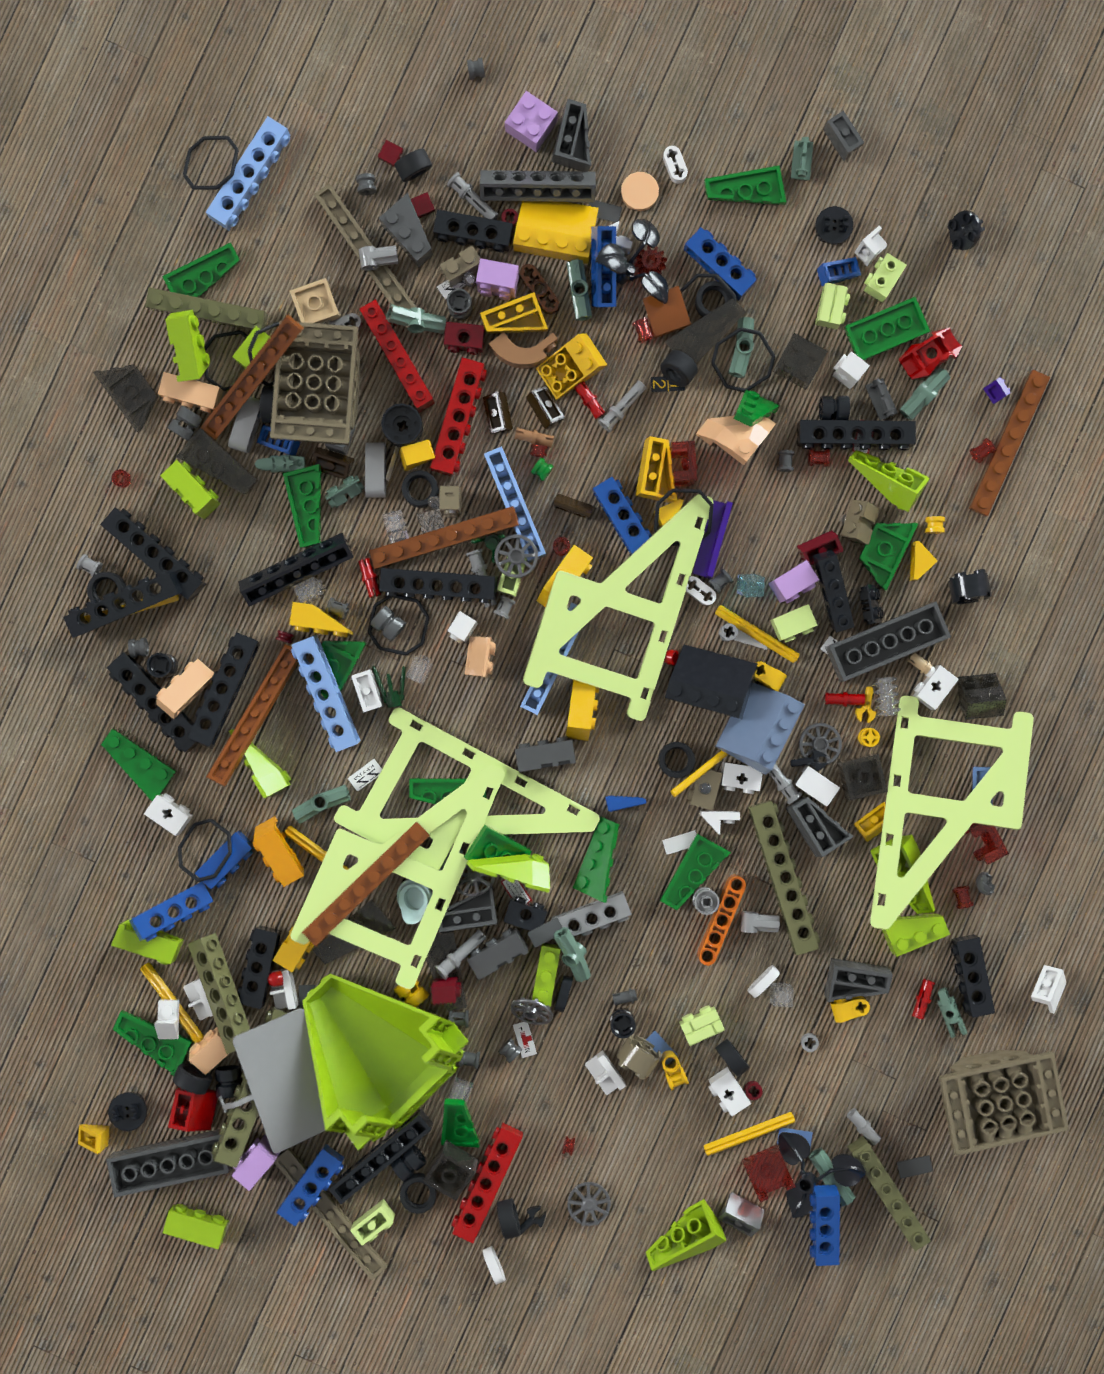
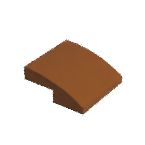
[642,286,691,338]

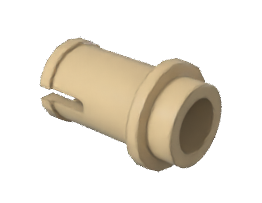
[907,652,933,675]

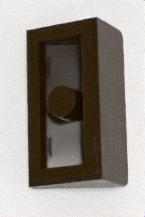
[526,385,565,429]
[483,391,513,434]
[311,447,354,479]
[554,494,593,519]

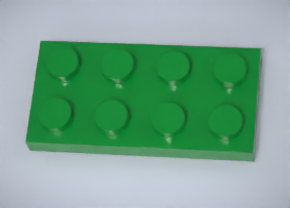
[844,296,930,361]

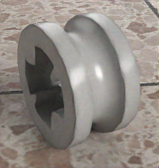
[801,1033,819,1052]

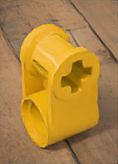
[754,662,787,691]
[830,996,870,1023]
[660,1050,689,1091]

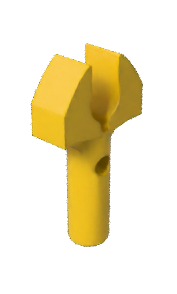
[855,686,876,723]

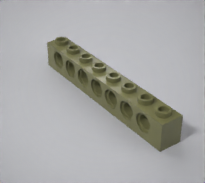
[748,800,820,956]
[211,1006,289,1168]

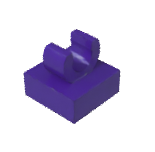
[983,377,1011,404]

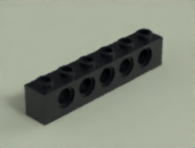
[797,420,916,451]
[100,507,206,601]
[238,532,354,607]
[379,568,498,603]
[63,570,183,638]
[187,632,260,750]
[107,652,198,752]
[329,1109,433,1204]

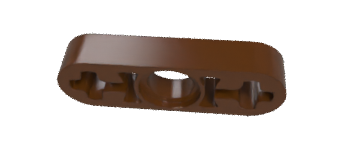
[520,264,559,315]

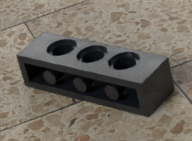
[433,209,513,253]
[813,550,855,633]
[237,925,282,1009]
[950,934,995,1018]

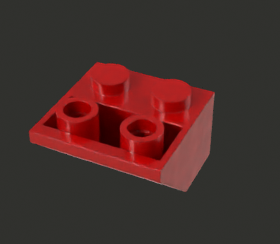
[168,1087,218,1132]

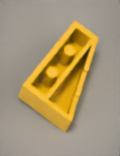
[635,436,678,503]

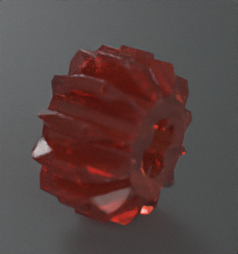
[635,246,667,275]

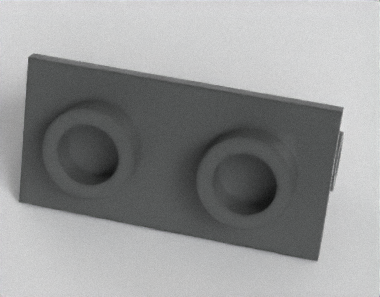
[865,378,898,421]

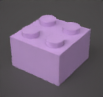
[505,91,558,152]
[476,258,519,301]
[769,560,819,603]
[231,1135,280,1191]

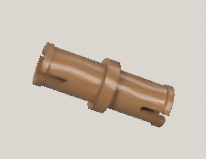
[514,427,554,448]

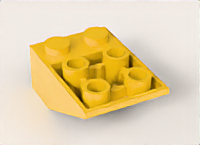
[536,333,607,400]
[289,602,353,638]

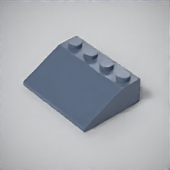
[715,683,805,775]

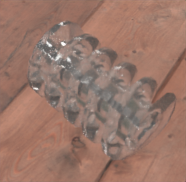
[872,677,901,717]

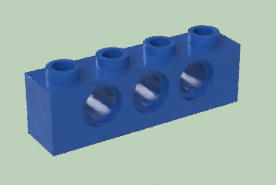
[591,226,616,307]
[683,227,757,301]
[592,476,652,555]
[129,881,213,942]
[276,1144,344,1226]
[809,1185,840,1266]

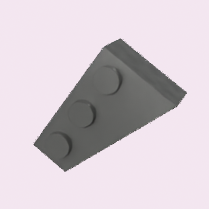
[551,99,591,172]
[379,193,433,268]
[515,736,576,772]
[786,797,854,857]
[439,886,498,933]
[467,927,529,980]
[824,958,893,1002]

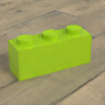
[532,943,561,1007]
[162,1204,229,1249]

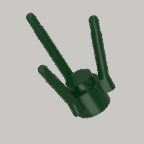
[471,533,505,563]
[372,666,406,708]

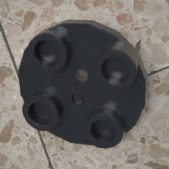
[815,206,854,245]
[947,210,985,251]
[108,1092,147,1131]

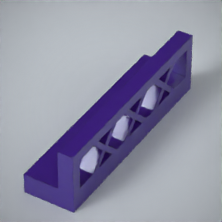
[692,500,733,579]

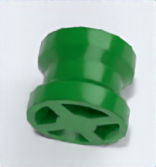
[531,457,554,482]

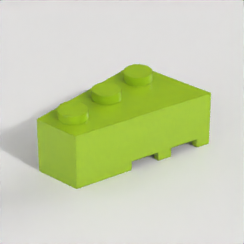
[165,310,210,382]
[160,460,221,520]
[882,913,950,957]
[111,919,184,965]

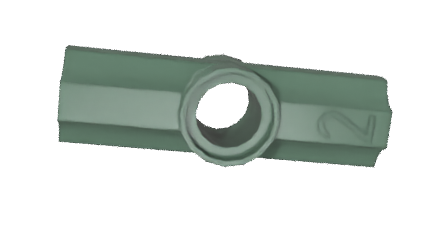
[566,259,592,321]
[808,1147,856,1207]

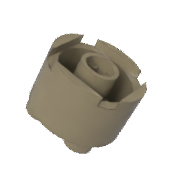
[617,1035,662,1080]

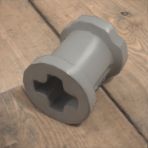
[76,554,103,577]
[493,595,516,619]
[719,623,738,641]

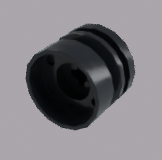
[381,403,423,447]

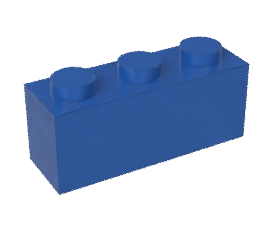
[195,830,254,889]

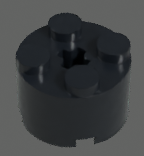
[948,569,992,605]

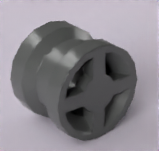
[467,57,485,80]
[356,173,376,195]
[128,637,149,658]
[498,1038,522,1063]

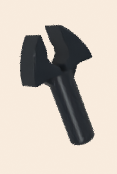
[790,750,828,771]
[520,1205,546,1235]

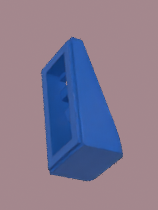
[817,257,861,286]
[257,425,301,456]
[605,796,646,812]

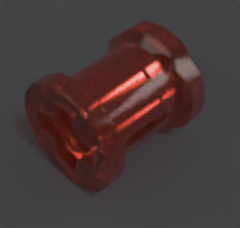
[632,318,654,343]
[970,438,996,463]
[808,449,830,467]
[553,537,570,556]
[952,886,974,909]

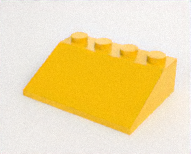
[513,201,598,265]

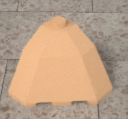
[696,415,776,465]

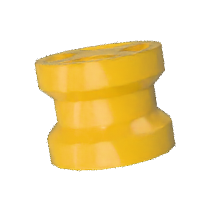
[925,516,945,534]
[858,728,880,747]

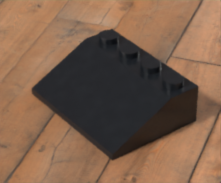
[665,644,758,720]

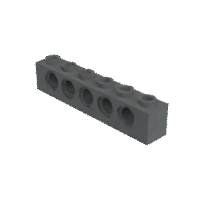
[480,170,596,202]

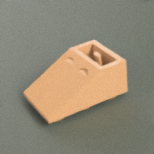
[464,636,496,678]

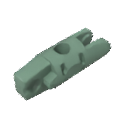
[255,455,306,473]
[937,987,968,1038]

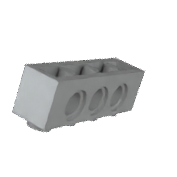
[551,891,632,939]

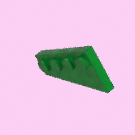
[162,242,240,297]
[101,729,177,801]

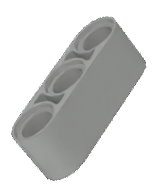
[228,396,261,453]
[365,443,386,498]

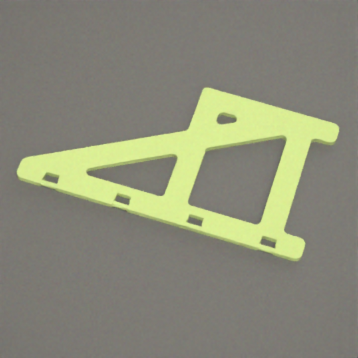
[523,494,713,721]
[870,696,1033,930]
[334,707,600,870]
[291,764,505,989]

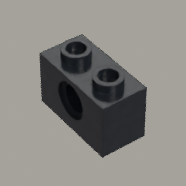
[503,896,547,931]

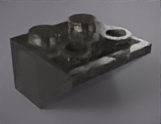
[957,673,1007,720]

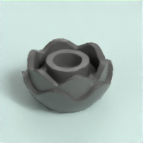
[976,872,995,895]

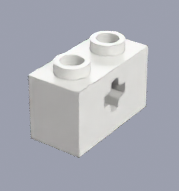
[832,351,870,389]
[448,611,478,644]
[913,665,959,710]
[720,762,763,794]
[144,793,193,836]
[708,1067,751,1116]

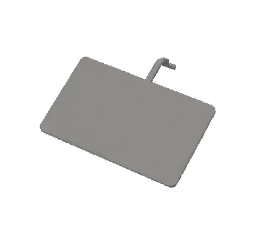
[219,1008,326,1153]

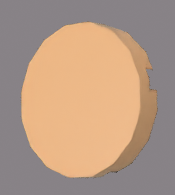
[621,172,659,211]

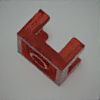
[670,441,697,487]
[964,823,1009,865]
[742,1144,795,1203]

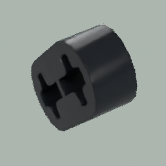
[554,975,573,1013]

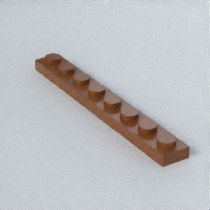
[200,315,304,440]
[969,369,1050,517]
[369,506,519,569]
[207,644,299,787]
[302,822,430,946]

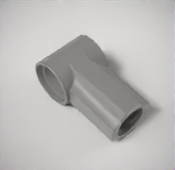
[359,245,398,271]
[740,911,780,933]

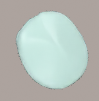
[397,879,432,924]

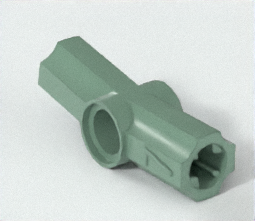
[386,304,446,334]
[728,317,754,378]
[899,367,951,421]
[292,784,351,824]
[554,927,591,982]

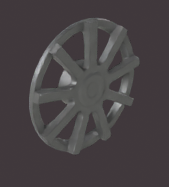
[494,534,538,578]
[798,723,842,765]
[456,864,495,897]
[510,997,553,1025]
[567,1182,611,1226]

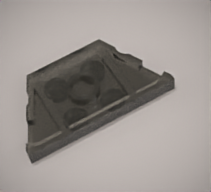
[93,364,159,433]

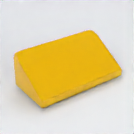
[854,802,886,842]

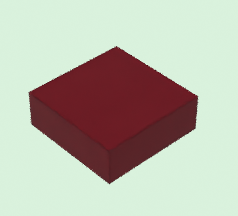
[377,140,404,167]
[411,192,435,218]

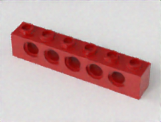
[359,299,435,413]
[430,357,487,477]
[451,1122,523,1243]

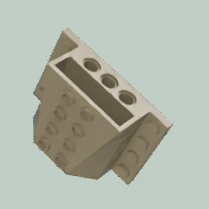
[270,321,361,445]
[938,1050,1069,1156]

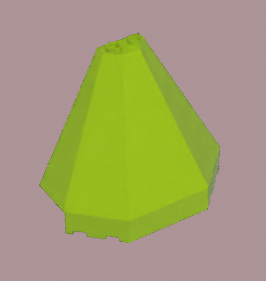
[303,974,469,1150]

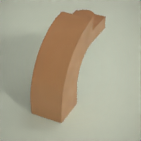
[489,332,558,369]

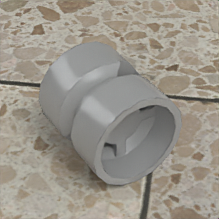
[692,887,720,915]

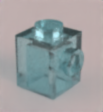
[737,574,765,597]

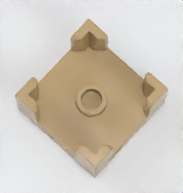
[290,278,341,324]

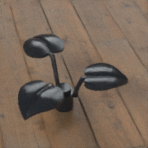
[595,219,669,304]
[778,1132,866,1218]

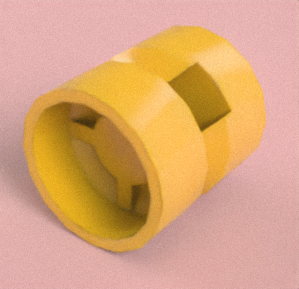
[394,979,430,1007]

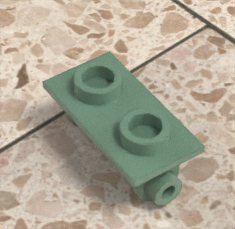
[791,137,814,180]
[325,475,365,508]

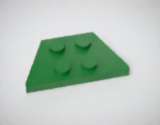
[858,523,918,591]
[312,640,367,708]

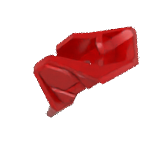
[898,328,962,380]

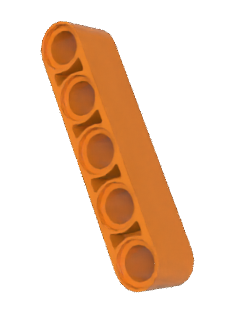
[697,874,746,966]

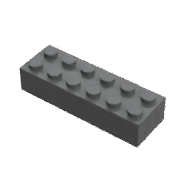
[825,601,951,682]
[106,1129,232,1198]

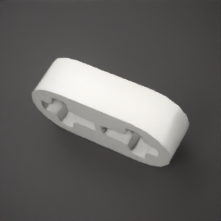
[663,146,688,184]
[686,576,716,606]
[747,965,780,998]
[482,1246,506,1285]

